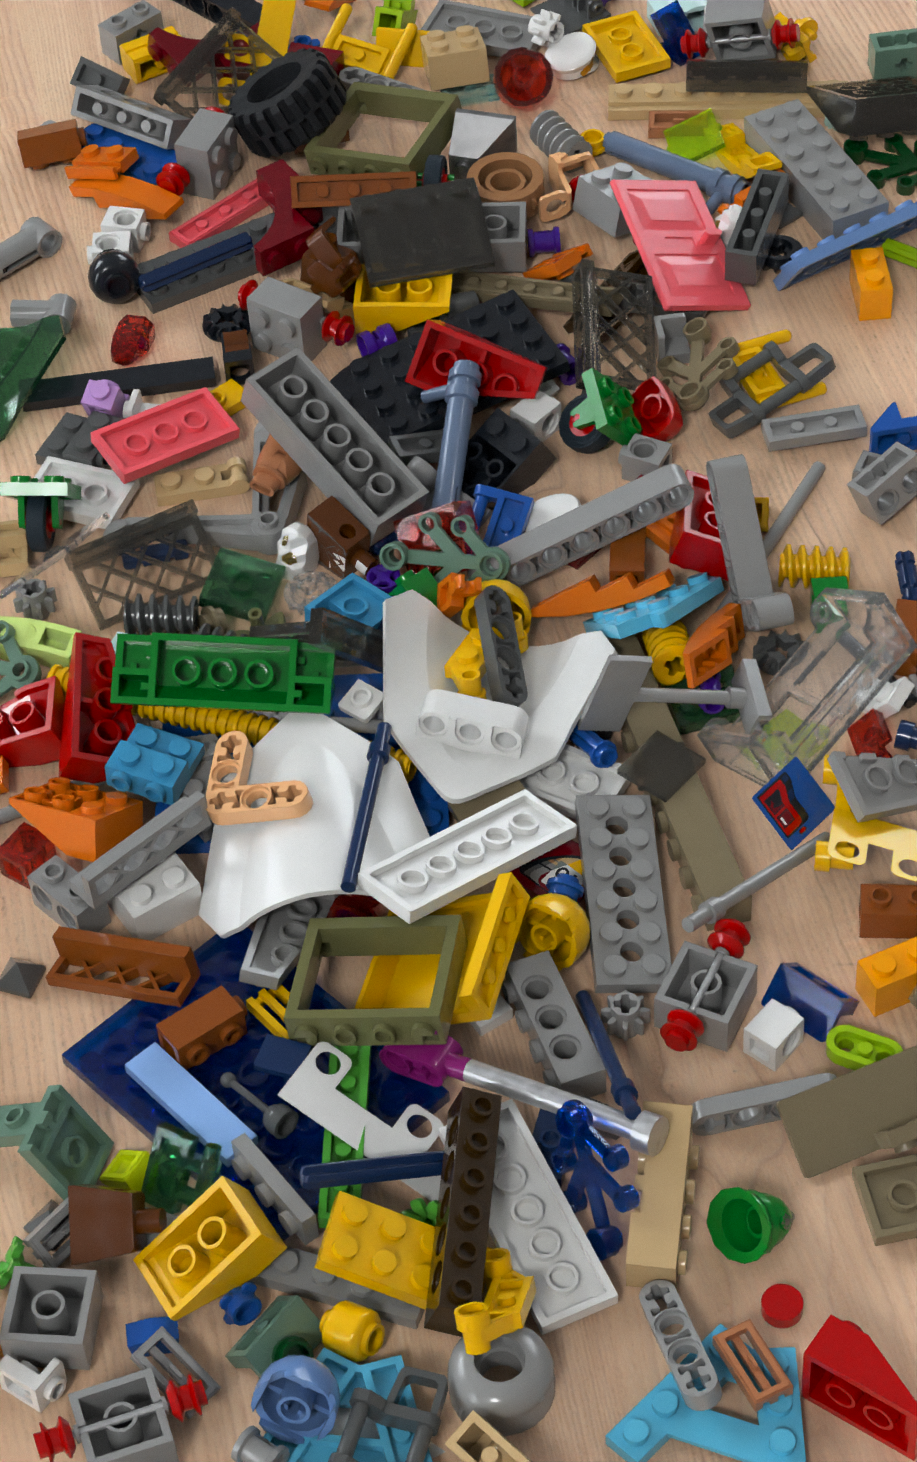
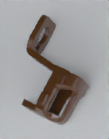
[305,216,363,298]

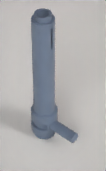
[603,131,751,216]
[421,360,482,531]

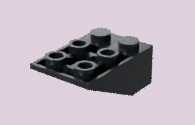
[461,407,556,511]

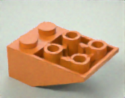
[9,777,143,862]

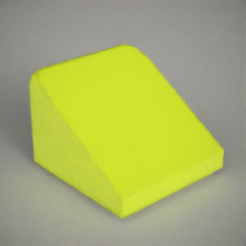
[99,1149,162,1195]

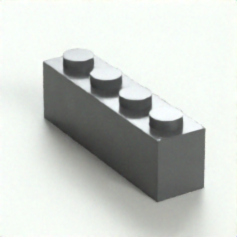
[725,168,789,285]

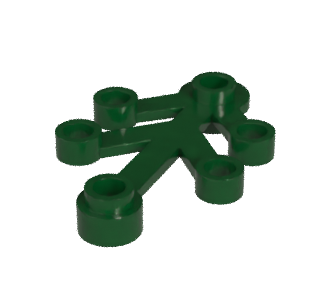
[843,133,917,196]

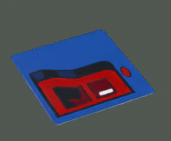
[752,757,835,850]

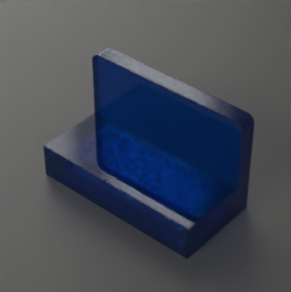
[761,962,860,1042]

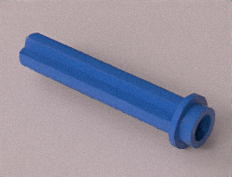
[569,722,618,768]

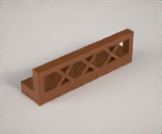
[290,171,417,209]
[45,926,201,1007]

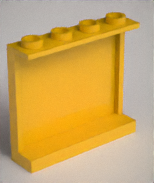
[354,872,530,1024]

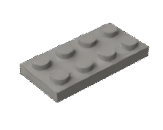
[421,0,539,62]

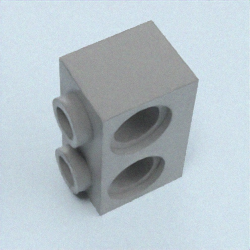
[847,441,917,525]
[27,855,111,932]

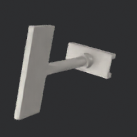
[577,655,772,739]

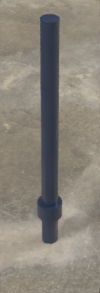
[340,722,392,893]
[575,990,641,1120]

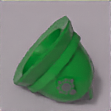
[706,1187,795,1264]

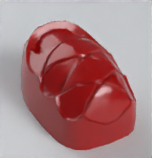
[632,375,683,442]

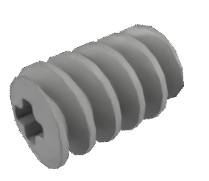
[530,110,592,173]

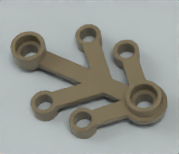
[657,317,740,411]

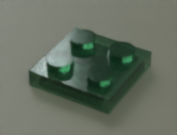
[198,547,286,622]

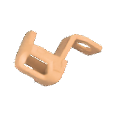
[538,151,600,222]

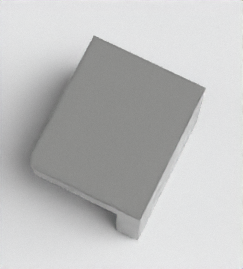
[653,312,690,364]

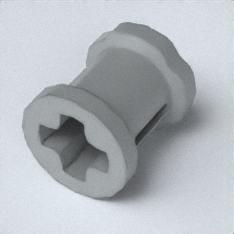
[231,1425,290,1462]

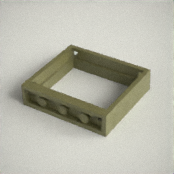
[303,82,462,180]
[284,915,468,1046]

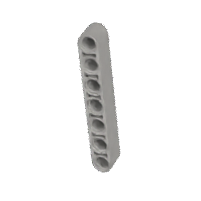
[467,464,694,587]

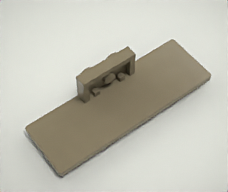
[776,1045,917,1178]

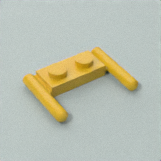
[322,3,418,79]
[732,329,827,408]

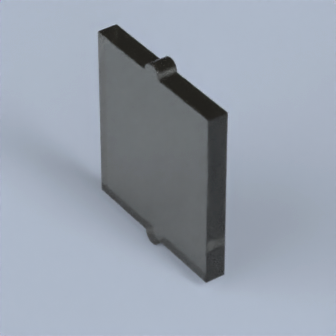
[617,730,706,802]

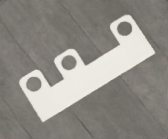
[278,1042,443,1201]

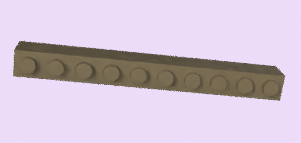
[606,634,752,931]

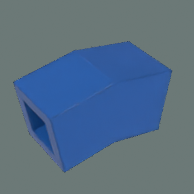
[125,1317,179,1357]

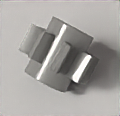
[13,579,57,620]
[601,990,650,1041]

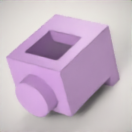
[80,379,130,418]

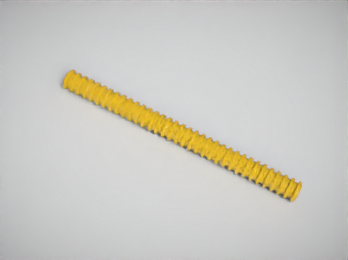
[47,664,417,783]

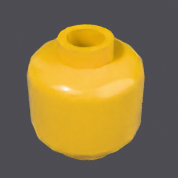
[319,1300,385,1362]

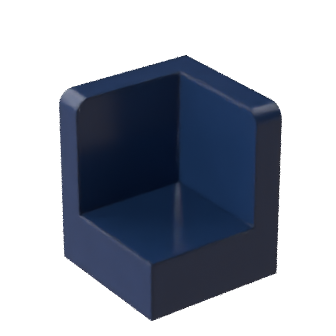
[254,1034,312,1085]

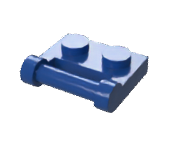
[456,484,534,555]

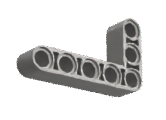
[706,454,794,632]

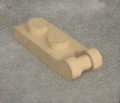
[153,457,250,507]

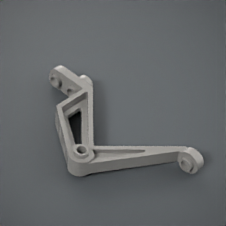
[102,422,308,555]

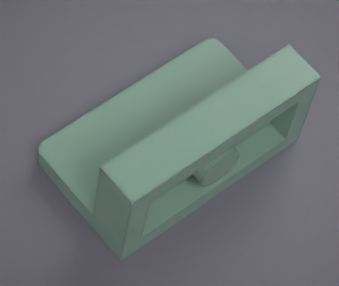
[225,1295,322,1378]

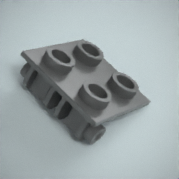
[530,0,611,36]

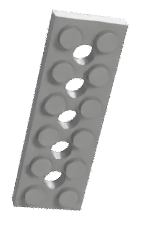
[575,795,672,993]

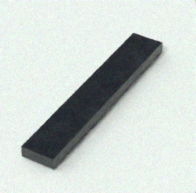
[20,356,216,412]

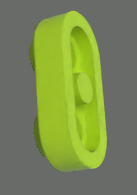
[826,1025,903,1070]

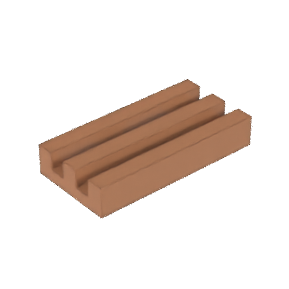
[648,110,709,138]
[712,1319,793,1412]

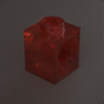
[0,822,57,889]

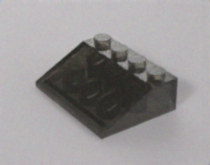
[806,76,917,141]
[350,177,495,288]

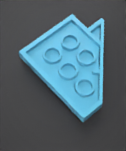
[583,572,724,639]

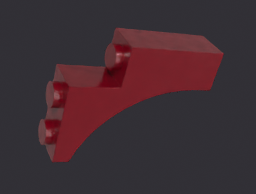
[147,21,260,90]
[254,159,324,277]

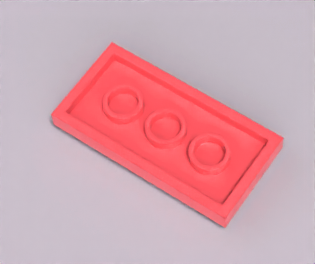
[91,387,240,484]

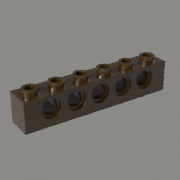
[424,1086,502,1337]

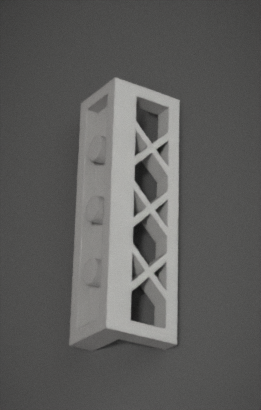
[69,790,211,910]

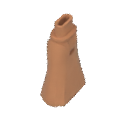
[250,434,302,497]

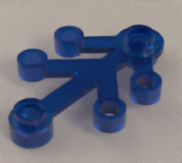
[551,1099,640,1261]

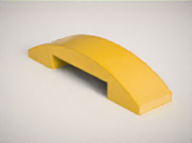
[705,122,782,179]

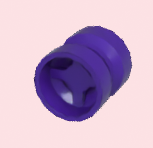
[356,323,398,357]

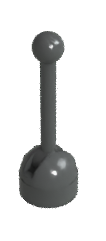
[220,1072,299,1139]

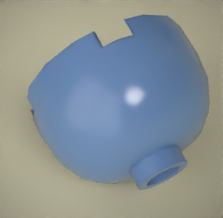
[251,1355,341,1444]

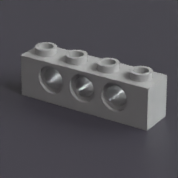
[71,85,192,150]
[501,950,607,1097]

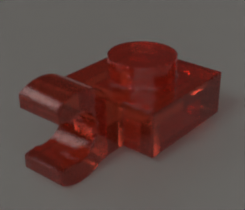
[847,708,893,758]

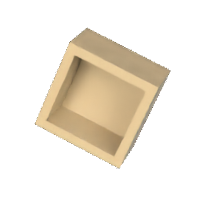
[420,25,490,91]

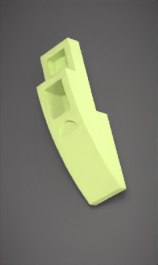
[0,616,82,668]

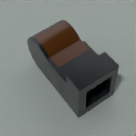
[221,329,255,385]

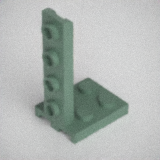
[0,1085,114,1200]

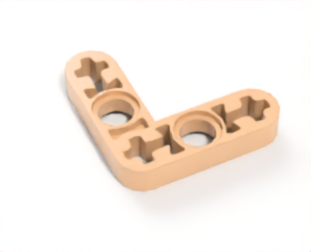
[205,731,313,825]

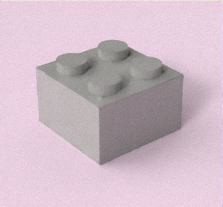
[0,1266,104,1370]

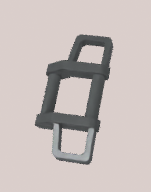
[709,340,836,439]
[328,1366,448,1462]

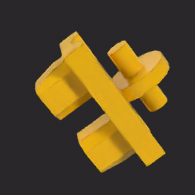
[774,12,818,65]

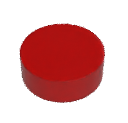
[761,1284,804,1328]

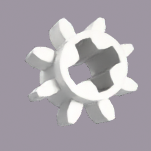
[528,9,564,48]

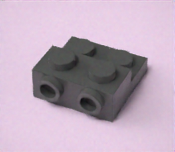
[35,410,122,469]

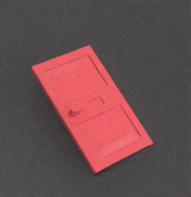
[610,179,751,312]

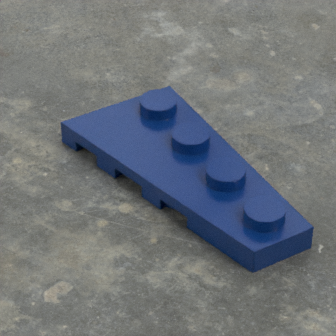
[83,123,177,186]

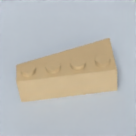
[626,1101,700,1288]

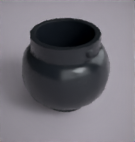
[88,249,141,304]

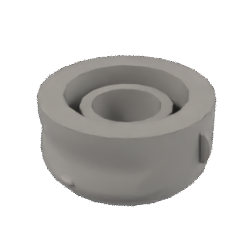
[447,1326,555,1436]

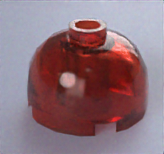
[493,47,554,110]

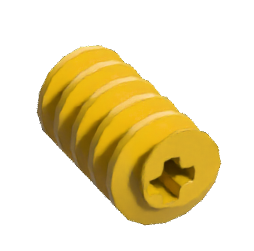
[778,544,851,589]
[642,620,689,686]

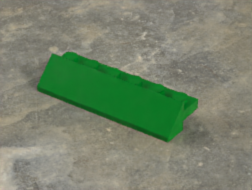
[110,632,336,715]

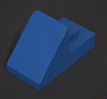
[869,402,917,454]

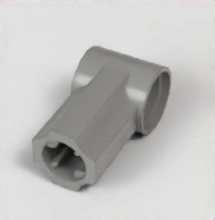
[10,293,77,336]

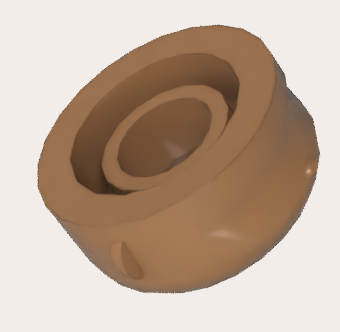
[467,152,545,221]

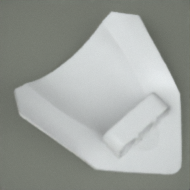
[383,589,617,804]
[199,713,430,939]

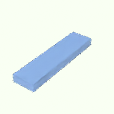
[125,1042,258,1167]

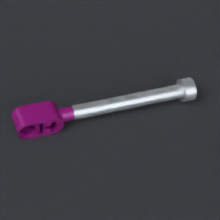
[379,1031,669,1157]

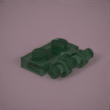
[141,1122,222,1214]

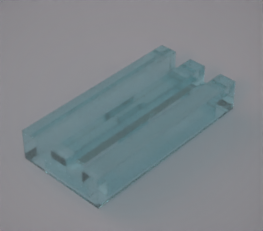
[439,73,503,107]

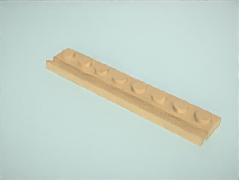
[608,80,849,121]

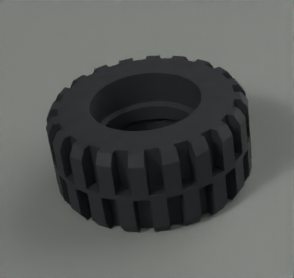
[228,48,346,158]

